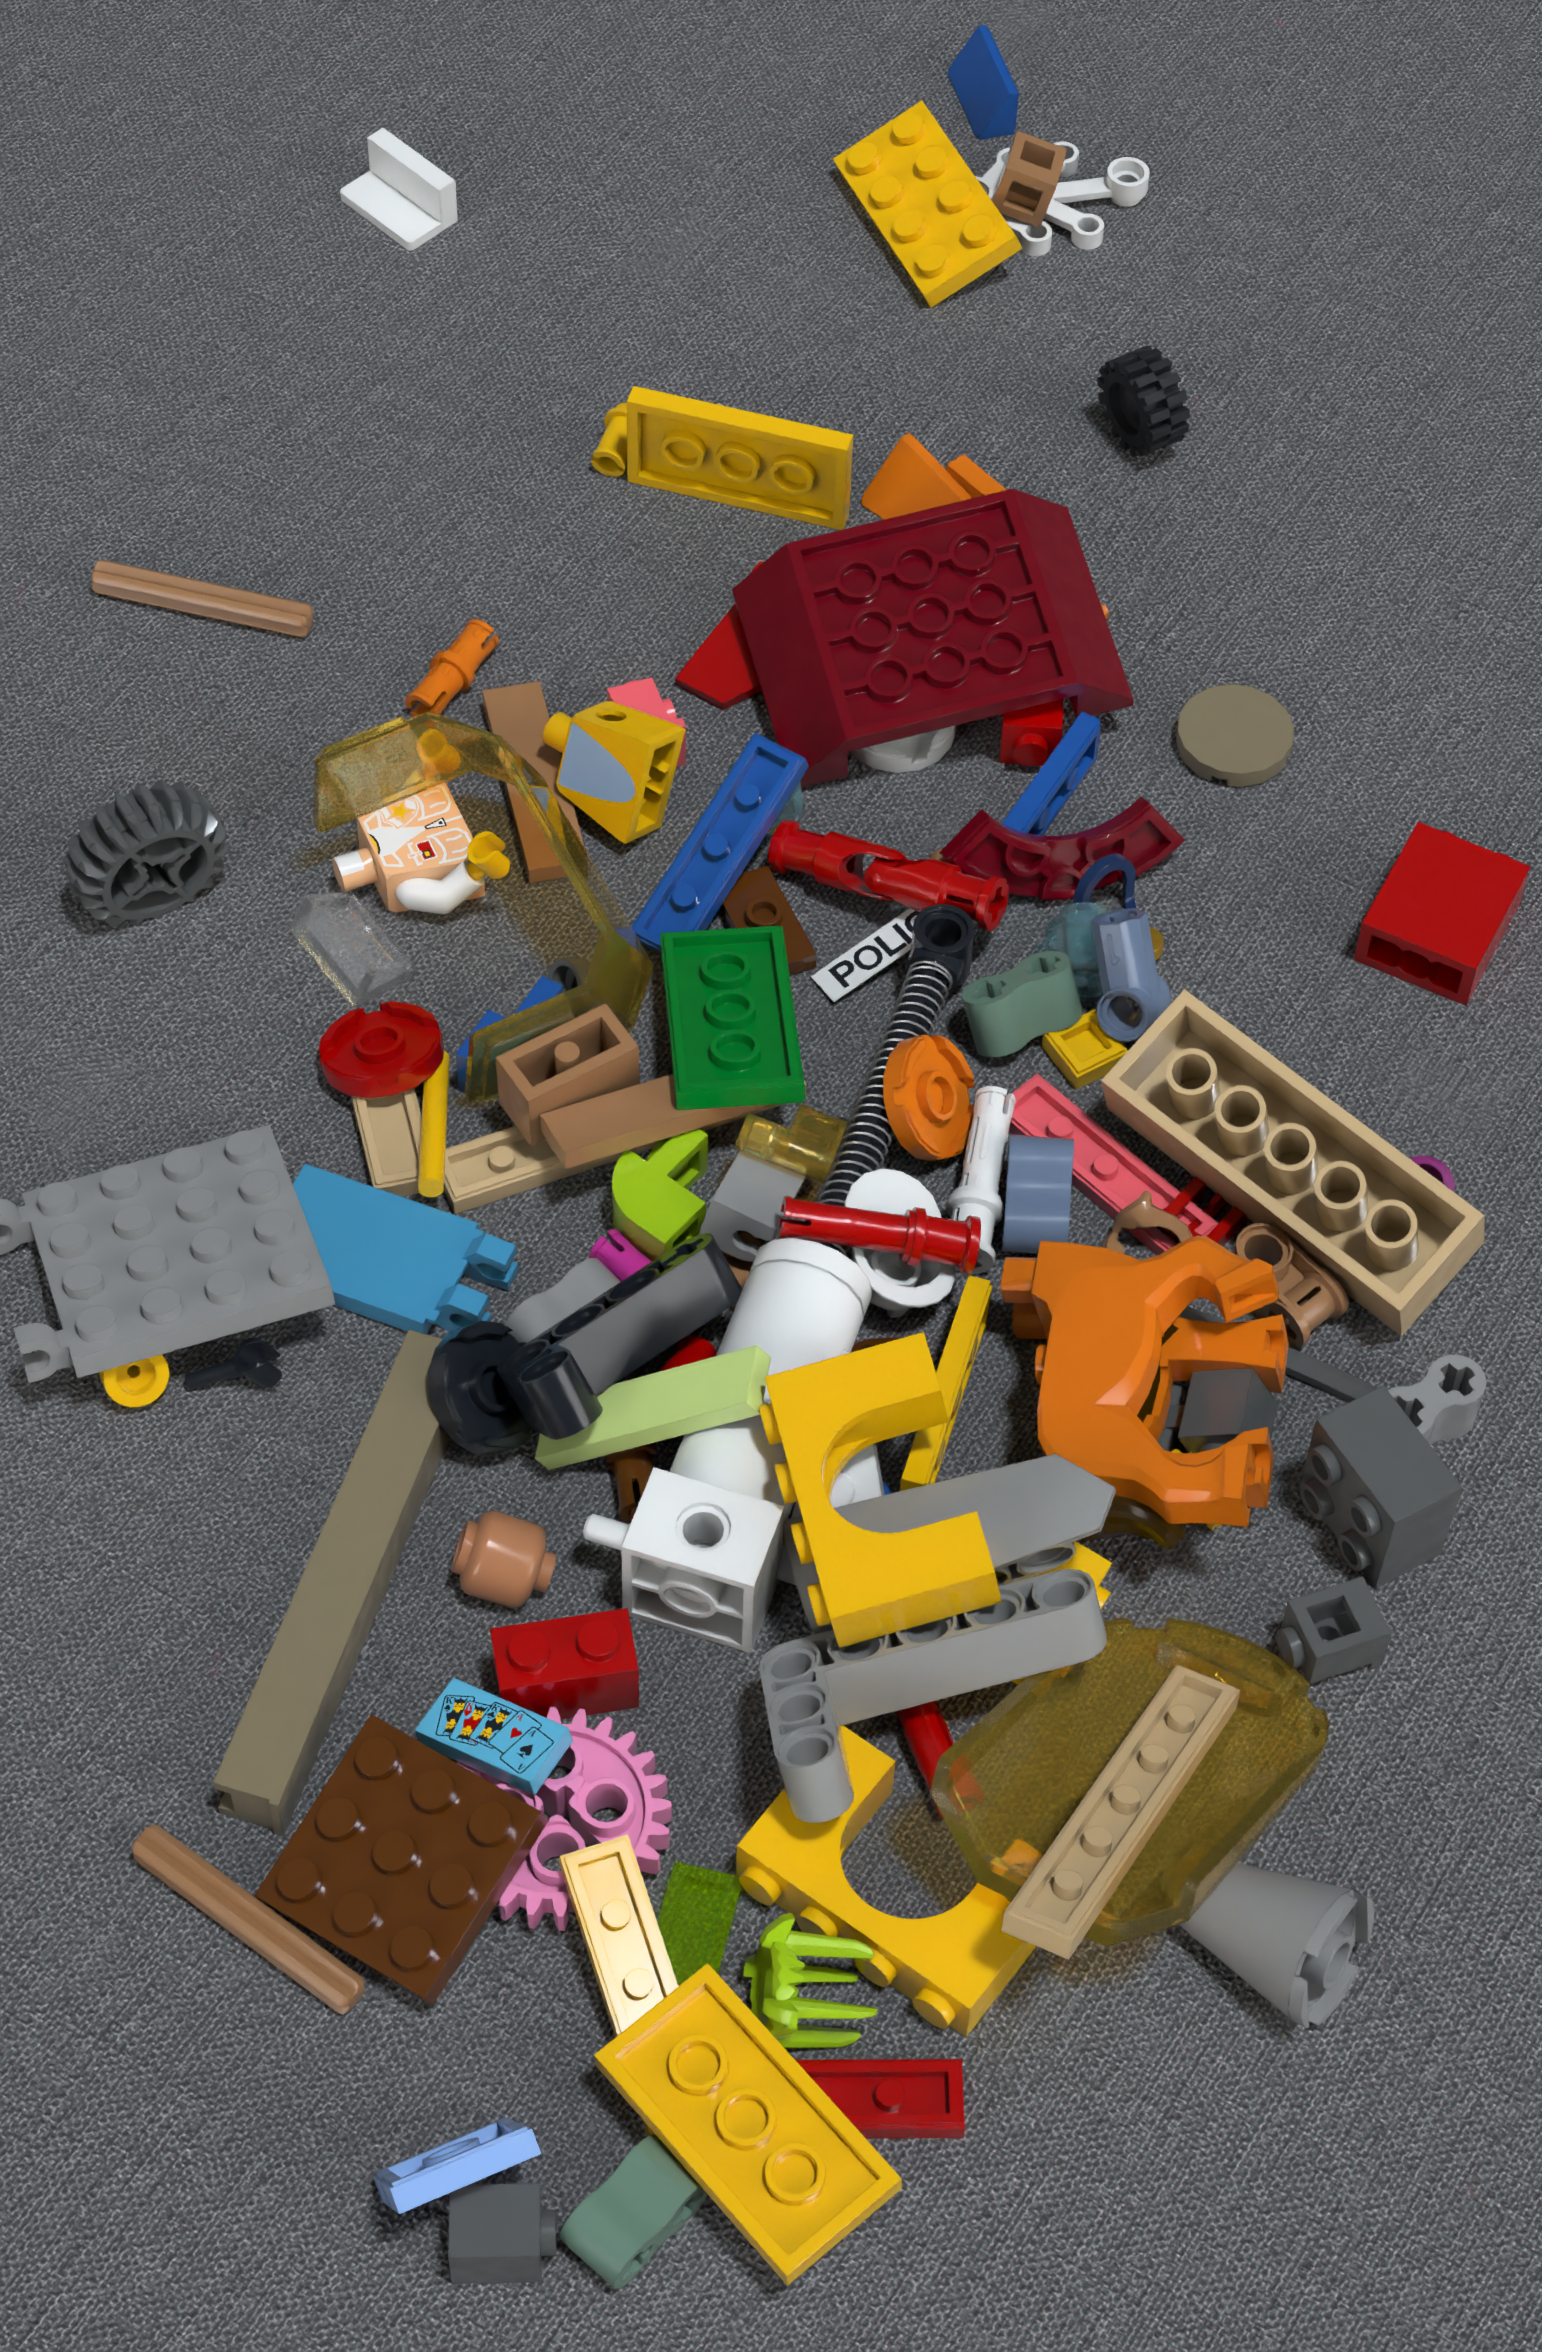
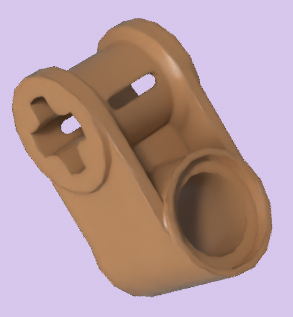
[1233,1223,1349,1349]

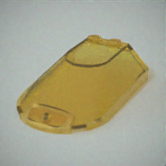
[930,1618,1329,1947]

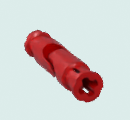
[768,819,1009,931]

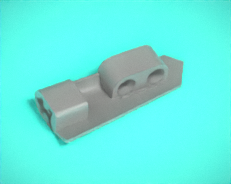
[783,1454,1116,1634]

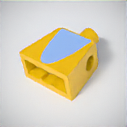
[542,701,686,844]

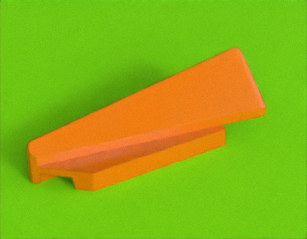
[861,433,1109,619]

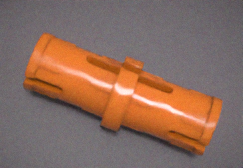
[405,619,499,724]

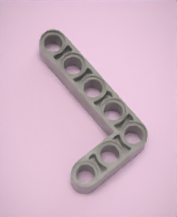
[759,1569,1107,1823]

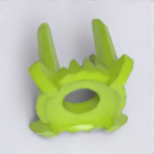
[743,1913,878,2048]

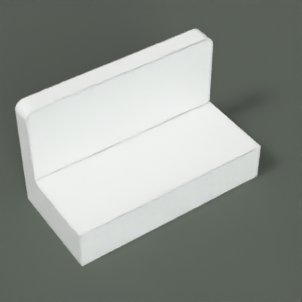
[340,128,458,251]

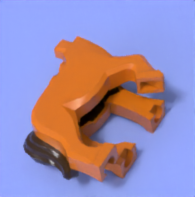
[1000,1235,1289,1550]

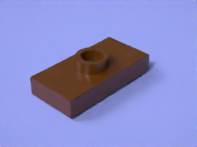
[719,865,817,976]

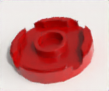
[319,1001,445,1098]

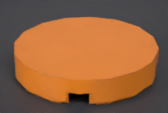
[883,1035,975,1162]

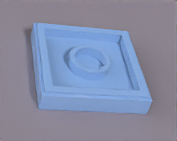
[373,2117,541,2214]

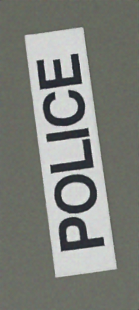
[811,908,919,1002]

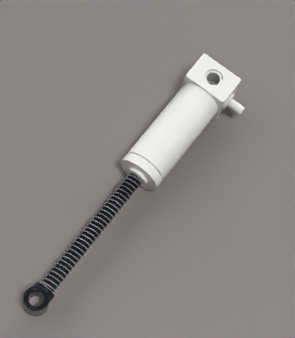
[583,904,975,1653]

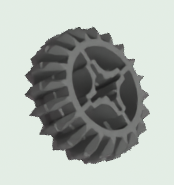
[63,779,230,927]

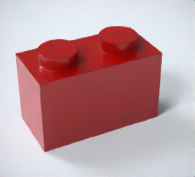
[490,1608,639,1719]

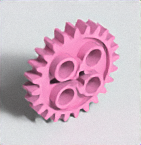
[457,1707,672,1931]

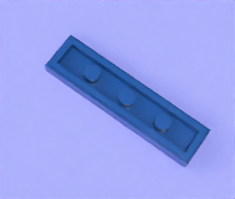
[628,733,809,956]

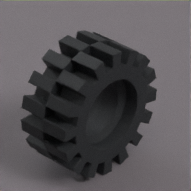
[1097,346,1190,457]

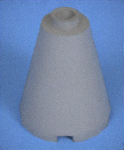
[1166,1855,1375,2028]

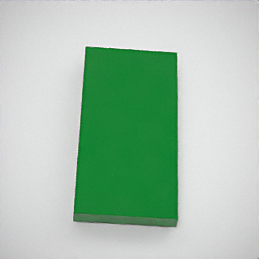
[660,926,805,1110]

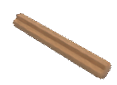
[91,559,314,638]
[131,1825,365,2014]

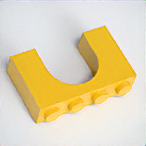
[759,1332,1002,1648]
[736,1725,1040,2037]

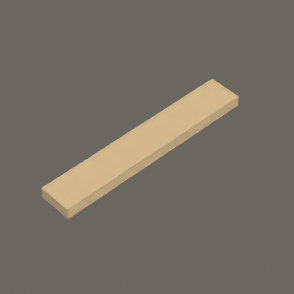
[444,1080,807,1215]
[1001,1665,1240,1960]

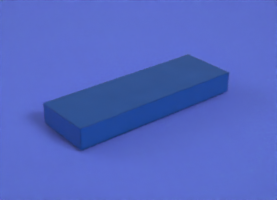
[1002,712,1101,836]

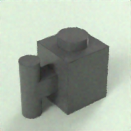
[1158,1369,1278,1453]

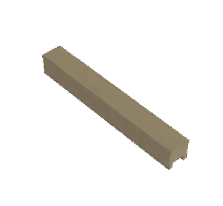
[213,1329,450,1836]

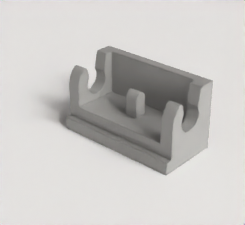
[698,1123,813,1261]

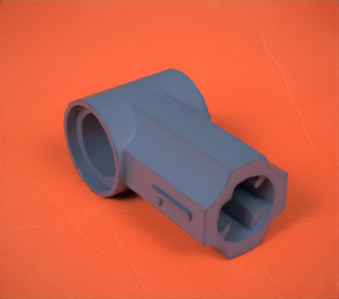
[1090,908,1171,1042]

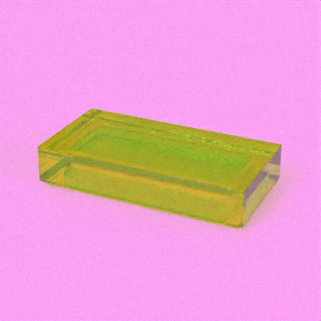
[658,1861,743,1986]

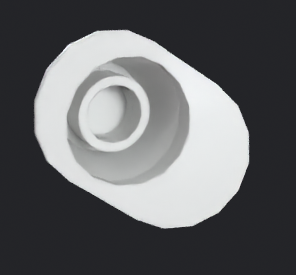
[844,1169,956,1318]

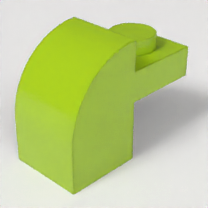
[612,1128,708,1261]

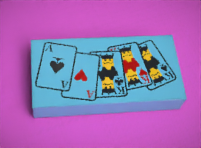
[414,1677,573,1795]

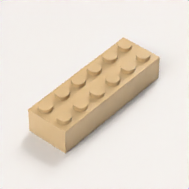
[1101,989,1485,1336]

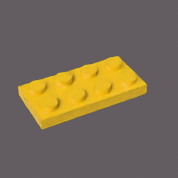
[833,100,1023,308]
[626,386,853,530]
[594,1963,902,2286]

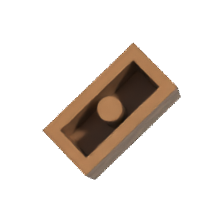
[495,1003,640,1146]

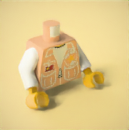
[332,724,510,914]

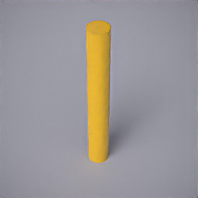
[418,1050,450,1198]

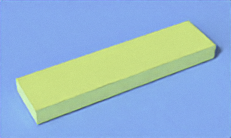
[535,1345,771,1470]

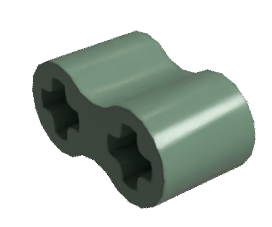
[961,950,1083,1057]
[559,2134,707,2290]

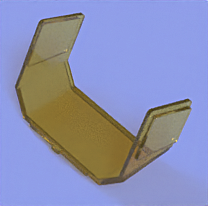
[313,712,654,1102]

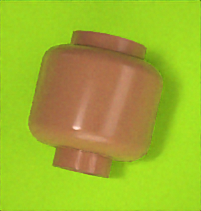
[451,1510,556,1609]

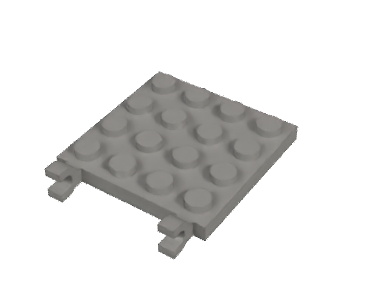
[0,1125,335,1383]

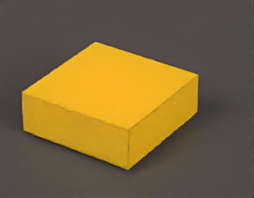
[1042,1009,1128,1090]

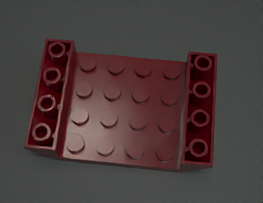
[732,489,1134,789]

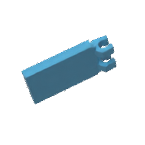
[293,1164,519,1334]

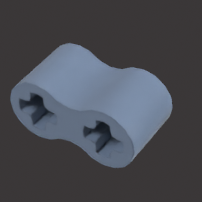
[1001,1134,1074,1254]

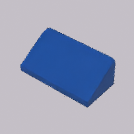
[948,25,1019,140]

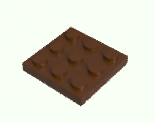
[254,1714,549,2006]

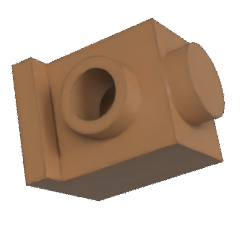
[992,131,1067,228]

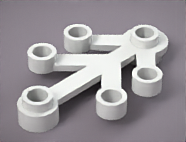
[975,141,1150,256]

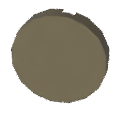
[1176,684,1294,787]

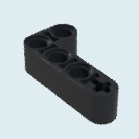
[497,1233,742,1440]

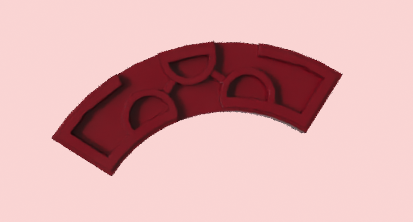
[939,796,1185,900]

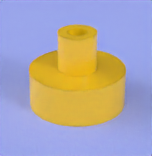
[99,1354,169,1407]

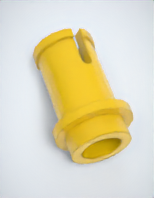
[591,403,627,477]

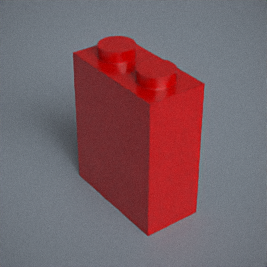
[1354,822,1531,1006]

